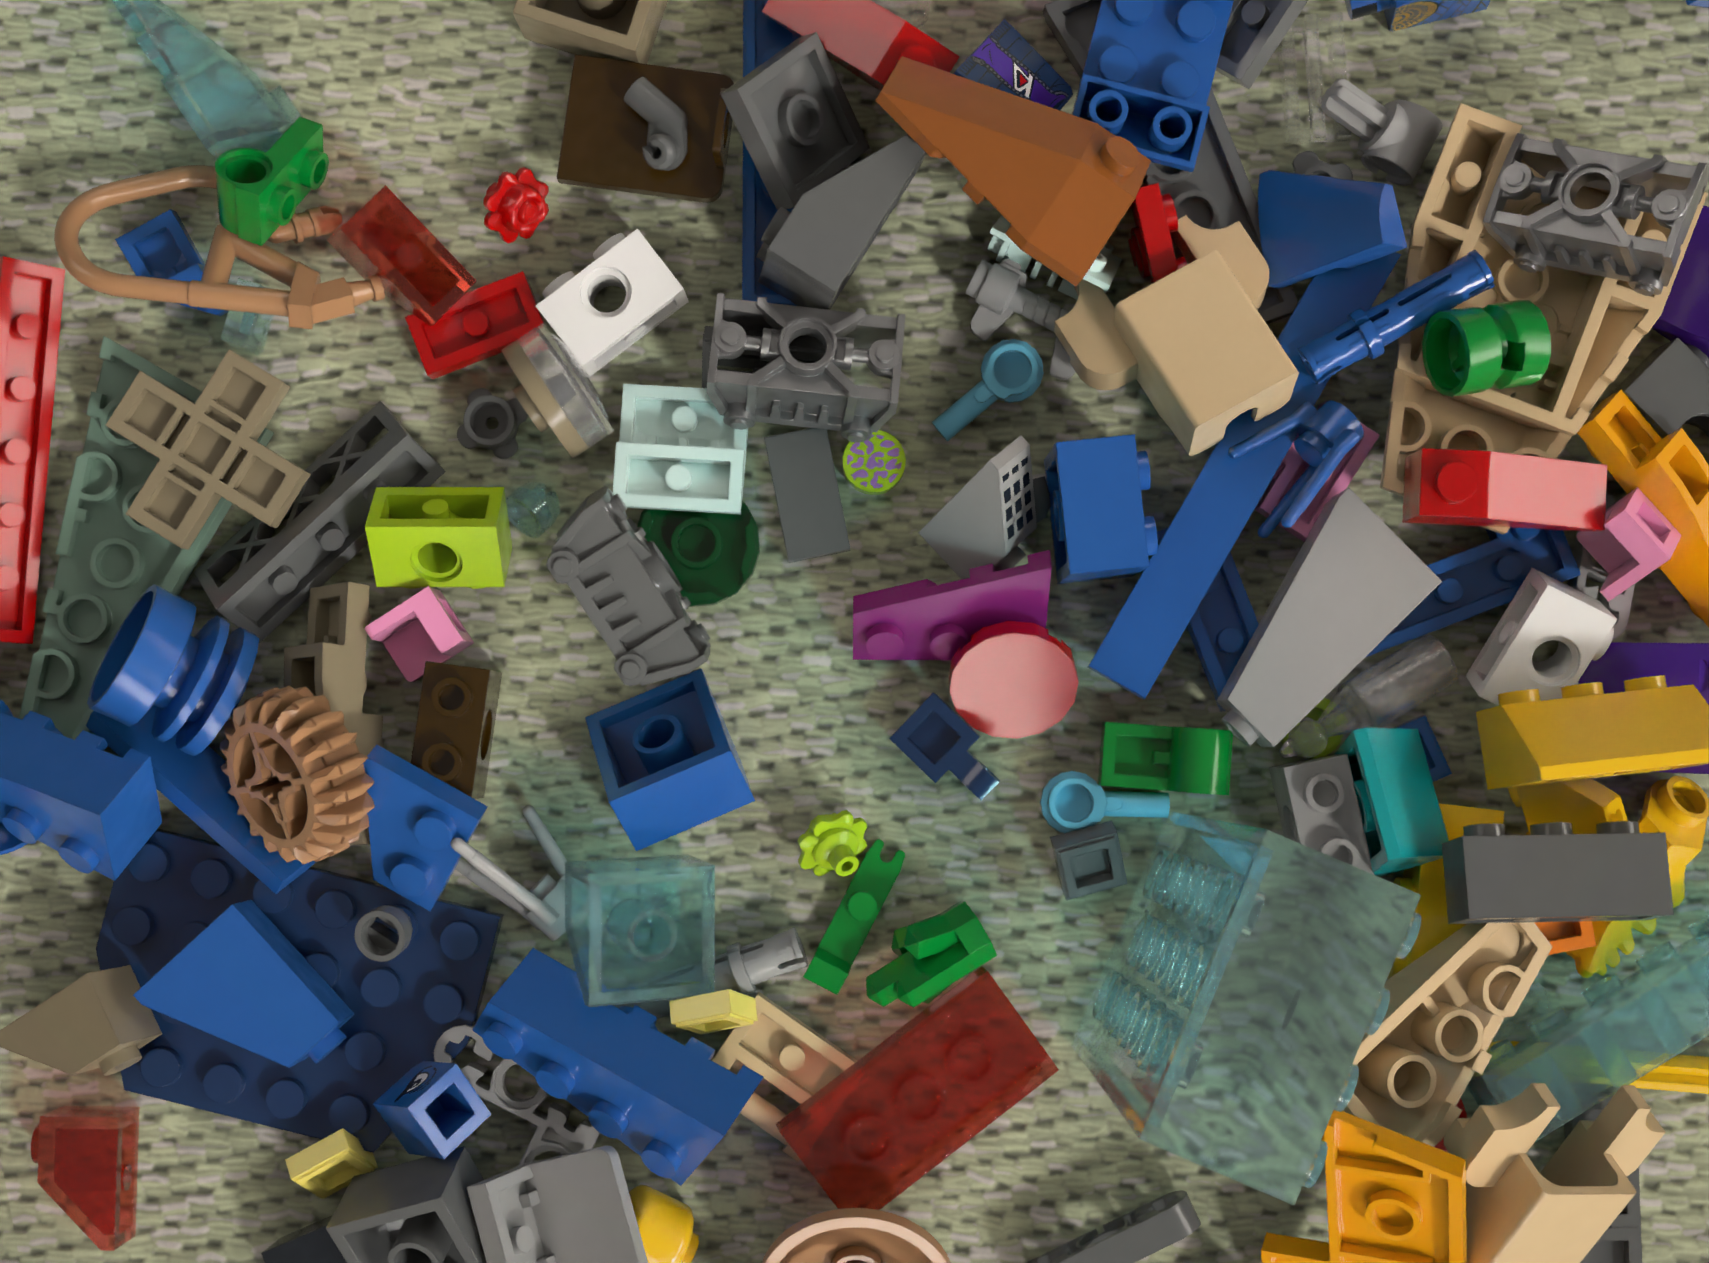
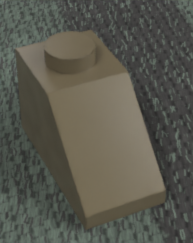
[0,965,162,1076]

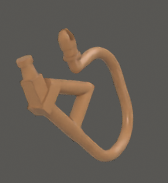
[54,165,385,329]

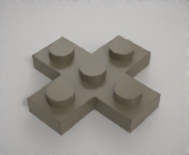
[105,349,311,550]

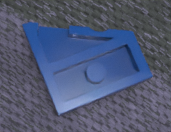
[363,744,488,911]

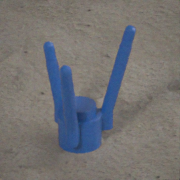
[1228,401,1364,538]

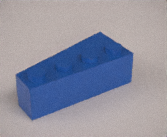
[0,699,163,881]
[472,948,764,1186]

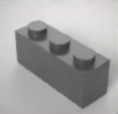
[1442,821,1674,924]

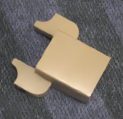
[1054,215,1299,456]
[1444,1083,1666,1263]

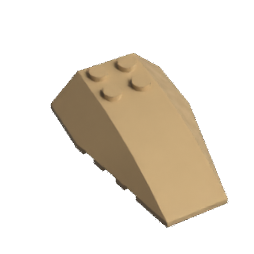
[1380,103,1708,535]

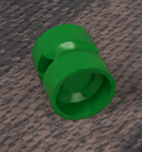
[1422,300,1551,397]

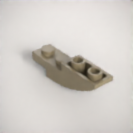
[283,582,384,845]

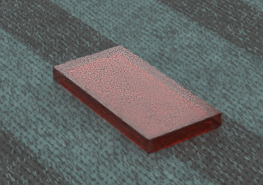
[776,966,1059,1210]

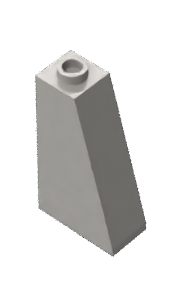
[1216,488,1442,747]

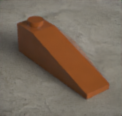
[875,56,1151,287]

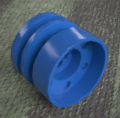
[87,584,259,756]

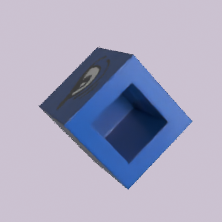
[373,1061,491,1159]

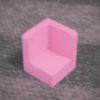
[1576,487,1682,601]
[364,586,474,682]

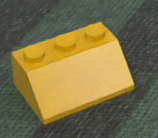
[1476,675,1709,790]

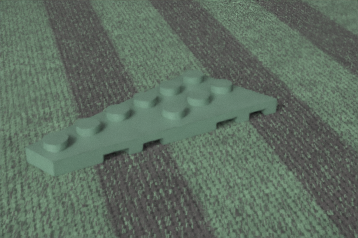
[19,336,274,740]

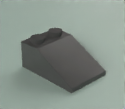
[756,134,927,310]
[326,1146,487,1263]

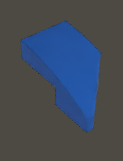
[115,209,229,316]

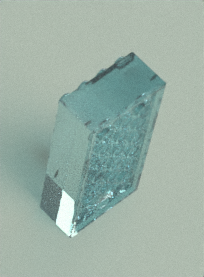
[1071,811,1421,1206]

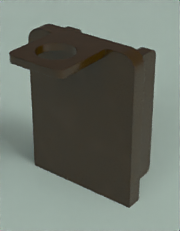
[557,55,734,203]

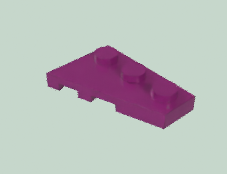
[853,550,1052,660]

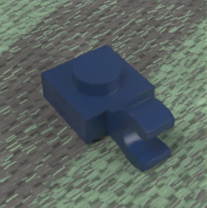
[889,692,1000,801]

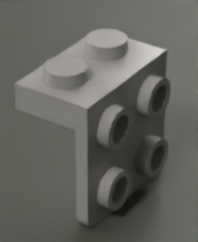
[467,1145,648,1263]

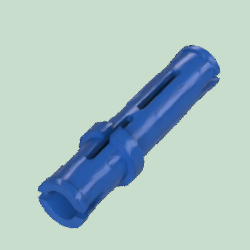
[1297,250,1495,385]

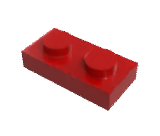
[405,271,549,380]

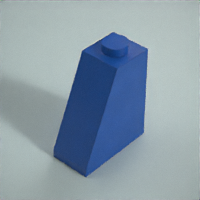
[133,899,355,1068]

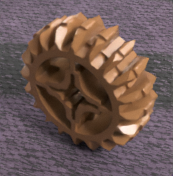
[220,685,375,865]

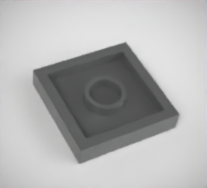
[721,32,870,211]

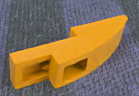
[1577,389,1709,628]

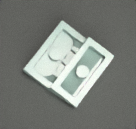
[613,383,748,514]

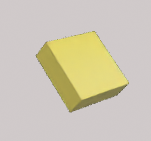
[669,989,758,1034]
[285,1128,378,1199]

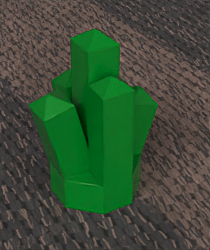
[866,901,997,1008]

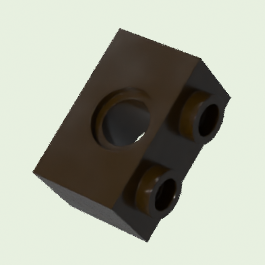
[411,661,502,799]

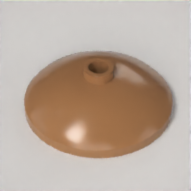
[762,1208,951,1263]

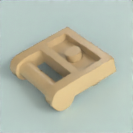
[711,992,864,1162]

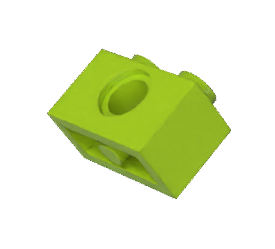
[365,487,512,589]

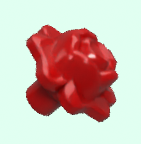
[483,167,549,244]

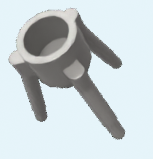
[451,805,589,942]

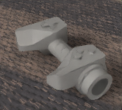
[965,259,1075,380]

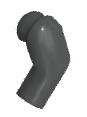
[624,77,688,171]

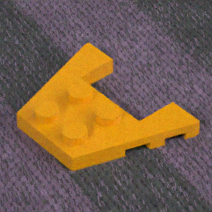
[1250,1080,1467,1263]

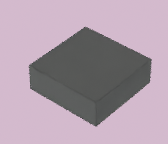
[1050,820,1128,901]

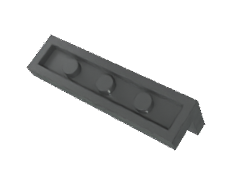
[194,401,446,643]

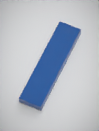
[86,705,317,894]

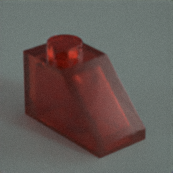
[326,185,477,326]
[31,1106,140,1251]

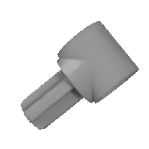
[1321,79,1443,186]

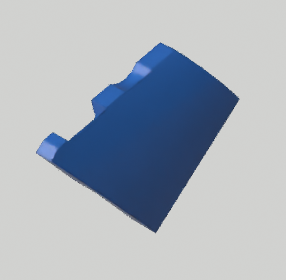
[1258,170,1407,288]

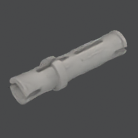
[613,927,808,1019]

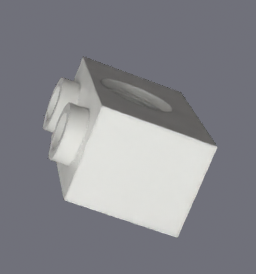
[536,229,689,377]
[1466,568,1617,706]

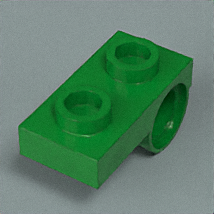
[215,116,329,246]
[1098,722,1233,795]

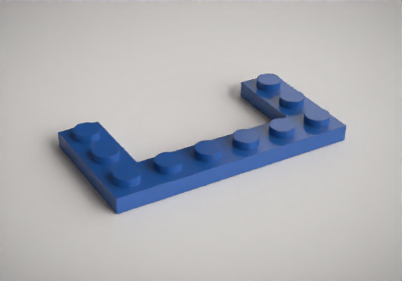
[1157,527,1581,712]

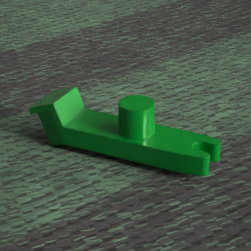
[803,839,905,995]

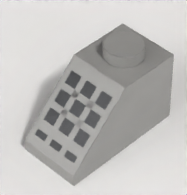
[918,435,1037,579]

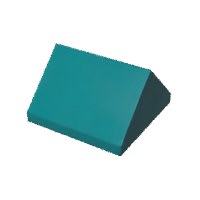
[1334,728,1449,878]

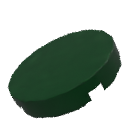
[637,501,760,607]

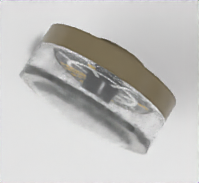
[501,323,615,458]

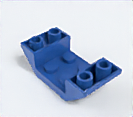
[1072,0,1234,172]

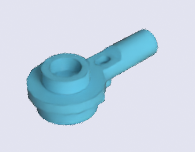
[932,339,1044,441]
[1040,771,1170,833]

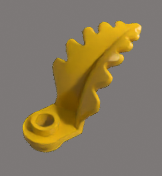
[1566,776,1709,978]

